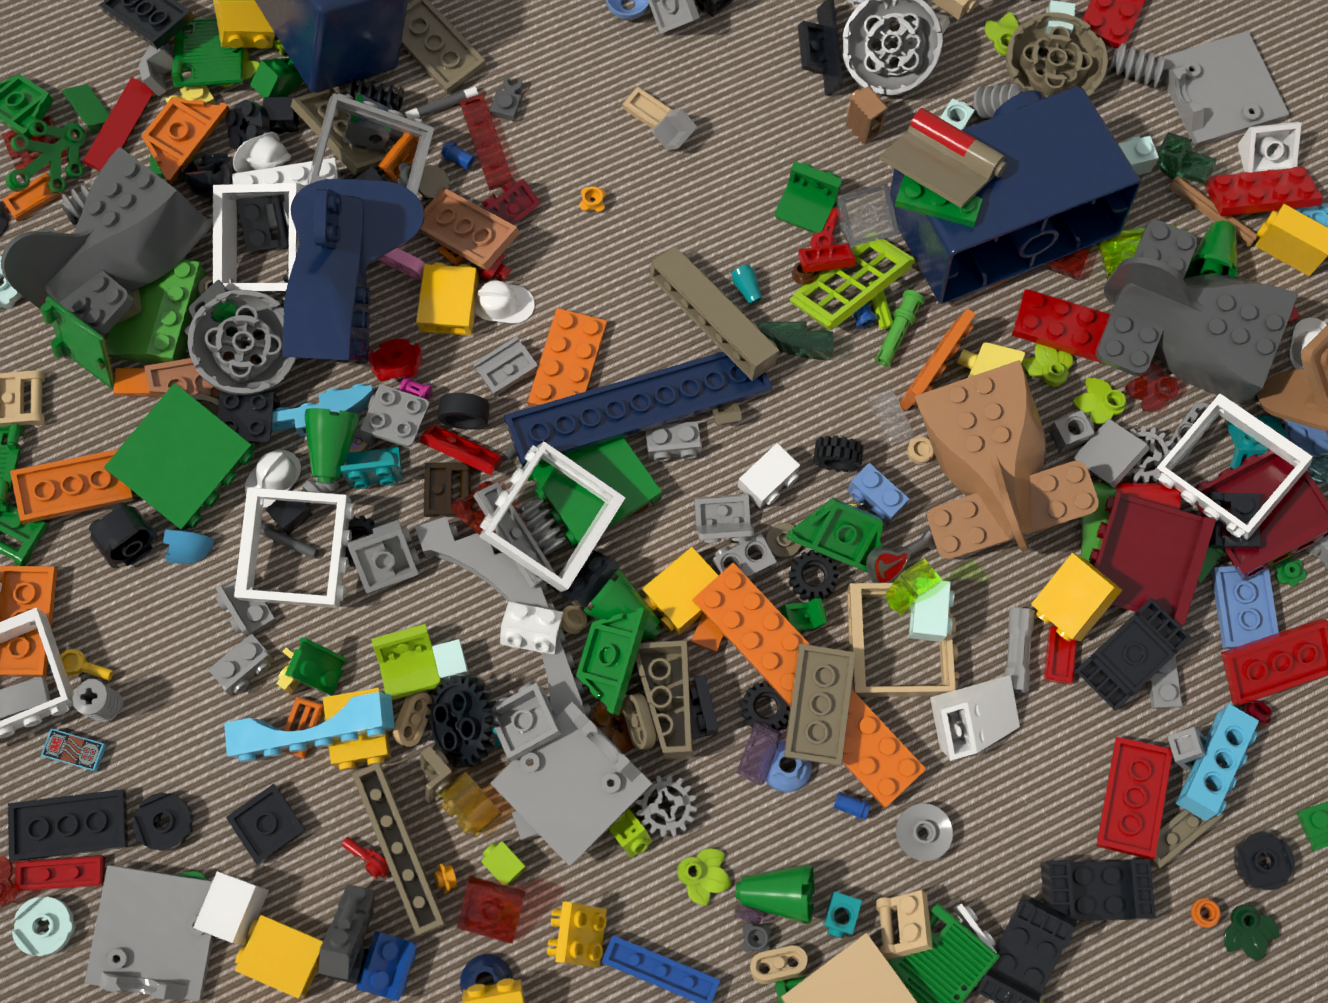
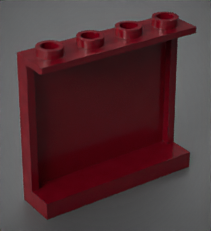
[1194,439,1328,581]
[1089,491,1216,626]

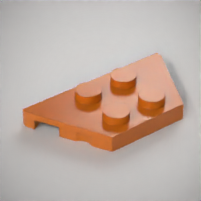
[141,97,230,185]

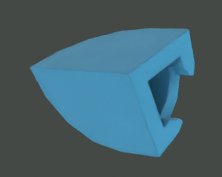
[164,530,215,564]

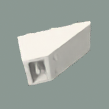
[930,675,1020,761]

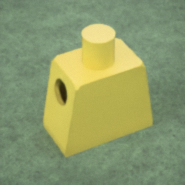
[957,342,1025,378]

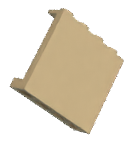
[780,933,917,1003]

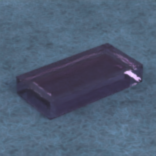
[737,721,783,786]

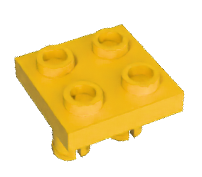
[547,902,607,968]

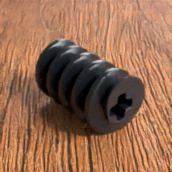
[347,79,404,112]

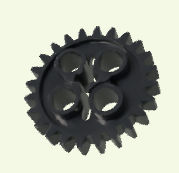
[425,675,499,768]

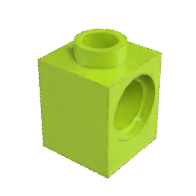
[481,841,527,888]

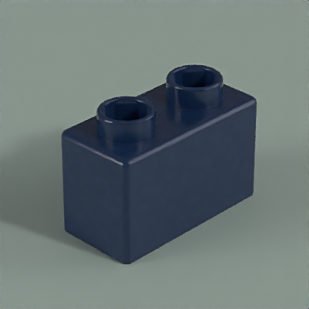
[255,0,408,93]
[888,86,1141,304]

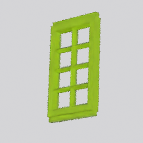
[789,233,915,330]

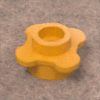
[580,187,606,212]
[434,863,456,894]

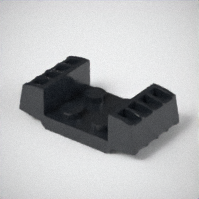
[1075,598,1192,711]
[1040,859,1156,921]
[976,893,1077,1003]

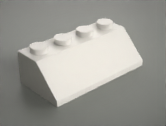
[232,158,341,229]

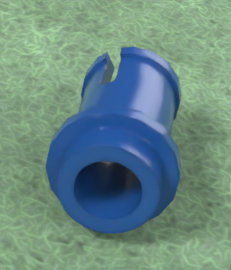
[441,142,475,170]
[833,791,871,820]

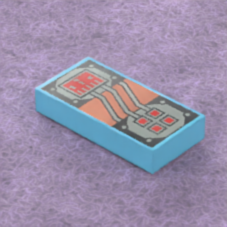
[41,729,107,772]

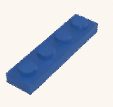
[601,935,720,1003]

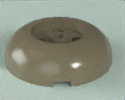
[1006,12,1108,97]

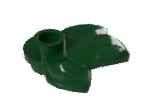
[1223,904,1279,961]

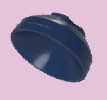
[460,954,513,993]

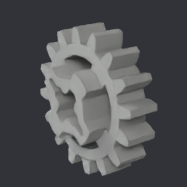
[1124,426,1172,483]
[636,775,697,838]

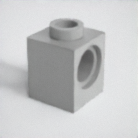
[1048,410,1094,453]

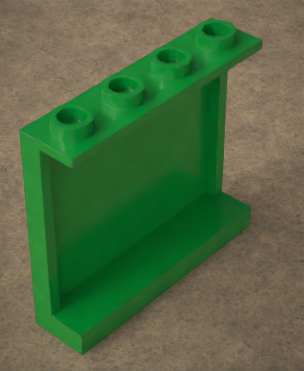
[104,383,256,530]
[521,437,662,547]

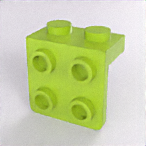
[371,624,441,700]

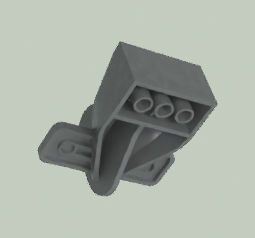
[1,147,213,336]
[1096,220,1298,405]

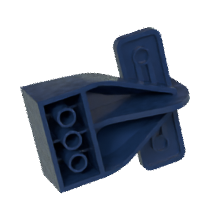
[282,179,424,361]

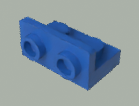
[356,931,417,1001]

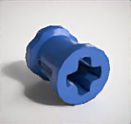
[850,300,878,329]

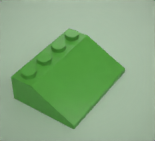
[106,259,207,365]

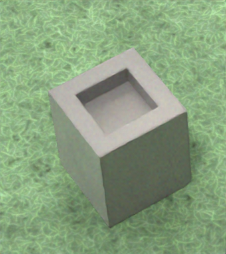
[652,108,697,150]
[1167,727,1206,771]

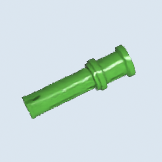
[875,290,926,367]

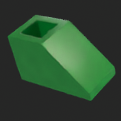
[250,57,304,97]

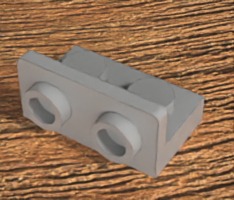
[645,421,702,462]
[216,581,277,637]
[208,633,274,696]

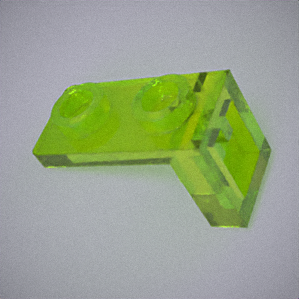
[885,558,942,616]

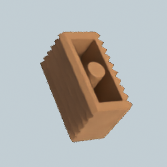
[846,86,888,144]

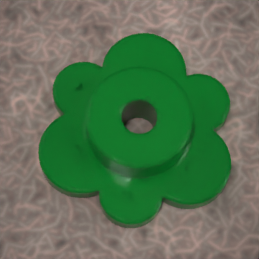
[1274,556,1306,586]

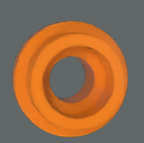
[1190,898,1220,928]

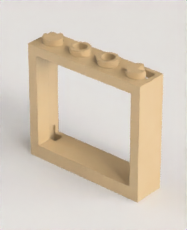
[847,583,959,697]

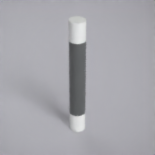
[405,86,479,120]

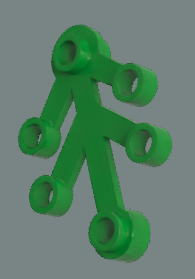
[6,120,86,193]

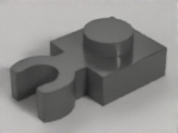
[490,75,523,122]

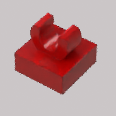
[479,253,511,282]

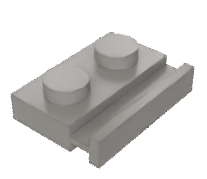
[473,336,538,397]

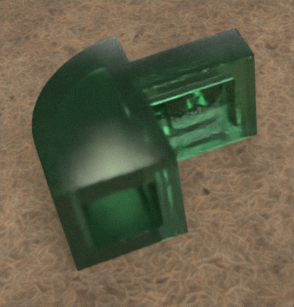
[1157,132,1216,184]

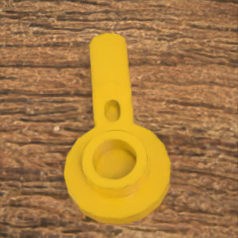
[60,649,114,681]

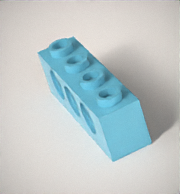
[1175,704,1259,821]

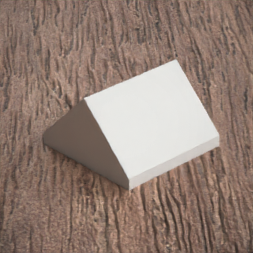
[1238,122,1301,172]
[193,872,269,946]

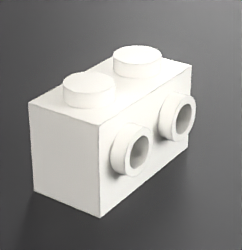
[737,443,800,508]

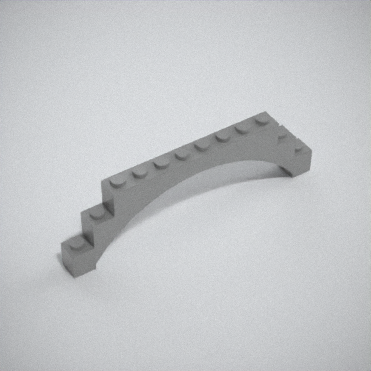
[415,516,592,842]

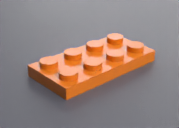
[528,308,607,407]
[898,308,976,411]
[10,449,134,524]
[0,566,58,677]

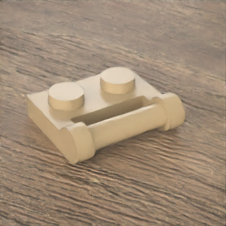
[0,370,45,427]
[876,890,933,959]

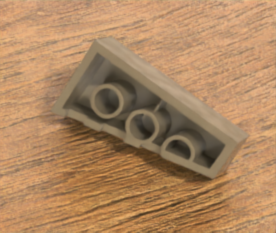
[636,640,694,760]

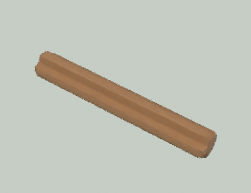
[1169,176,1258,246]

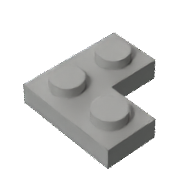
[1147,656,1182,709]

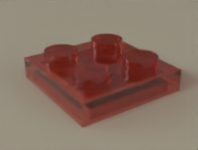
[457,876,526,944]

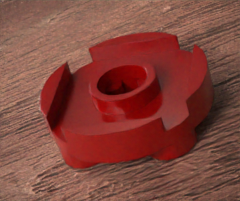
[368,339,423,381]

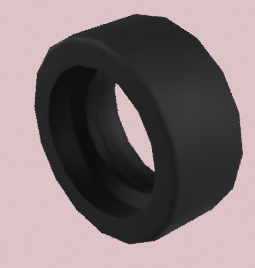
[438,393,490,430]

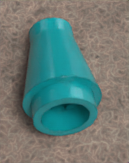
[731,264,763,305]

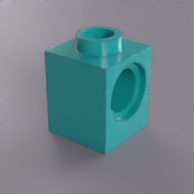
[822,892,862,939]

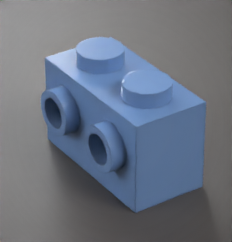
[847,463,909,526]

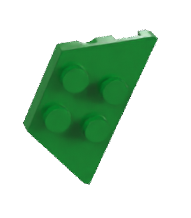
[0,74,53,140]
[786,498,883,572]
[576,608,650,716]

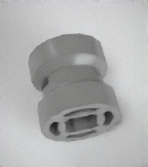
[301,477,340,505]

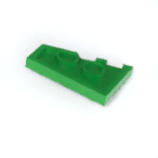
[895,174,983,228]

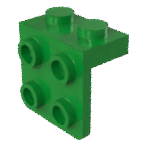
[775,161,842,234]

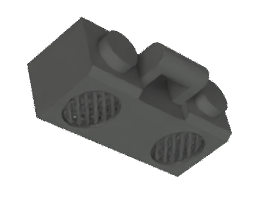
[319,884,375,980]

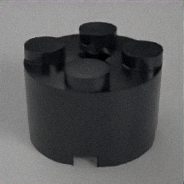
[89,503,157,568]

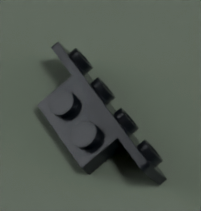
[798,0,843,96]

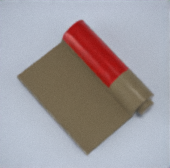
[879,108,1007,208]

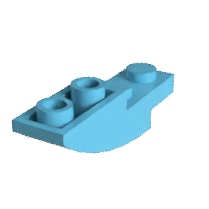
[272,384,375,437]

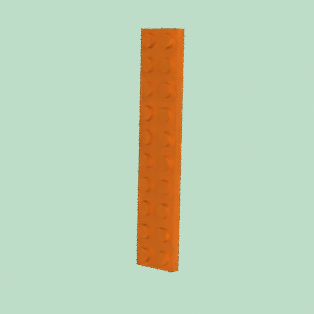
[692,563,926,808]

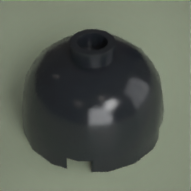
[181,153,236,200]

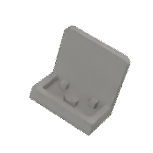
[358,384,429,447]
[694,494,754,543]

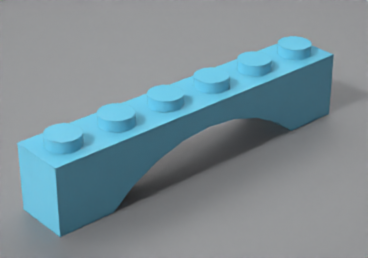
[224,692,395,762]

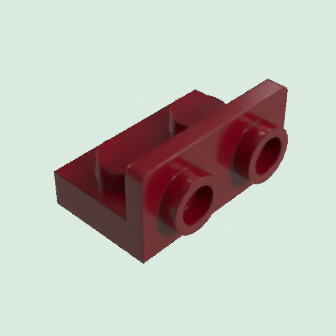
[482,178,541,225]

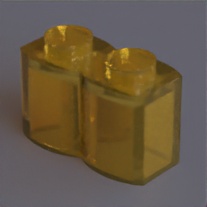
[439,771,502,838]

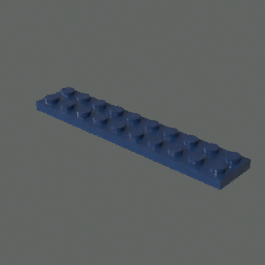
[504,352,773,467]

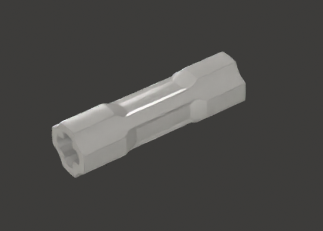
[1005,607,1035,694]

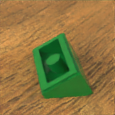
[62,84,110,135]

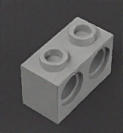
[712,534,777,581]

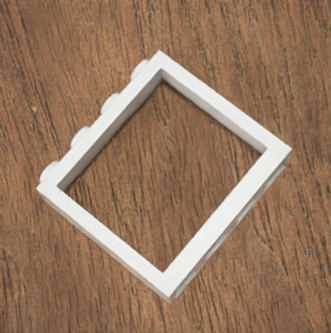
[213,183,307,293]
[1157,394,1313,540]
[479,442,625,592]
[234,487,354,608]
[0,607,73,739]

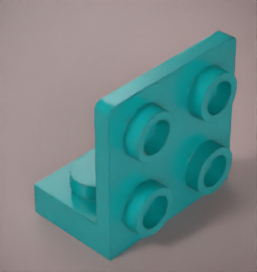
[1225,415,1288,469]
[340,447,403,489]

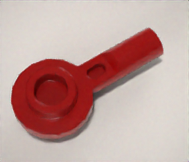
[810,208,841,248]
[341,837,389,879]

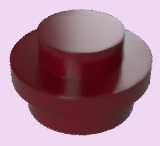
[1243,700,1272,726]

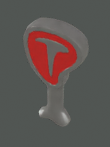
[866,528,936,583]

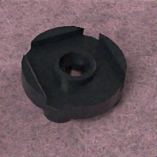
[225,100,270,150]
[133,793,193,851]
[1234,832,1295,891]

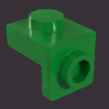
[780,598,827,632]

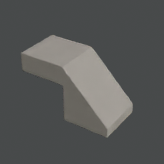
[138,43,174,96]

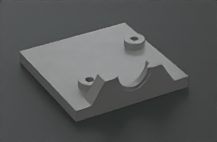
[1157,31,1289,147]
[490,702,653,867]
[84,865,214,1001]

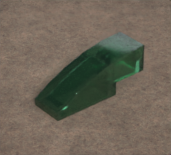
[754,321,834,360]

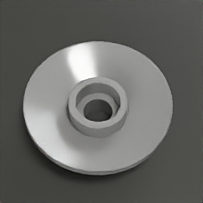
[896,803,953,861]

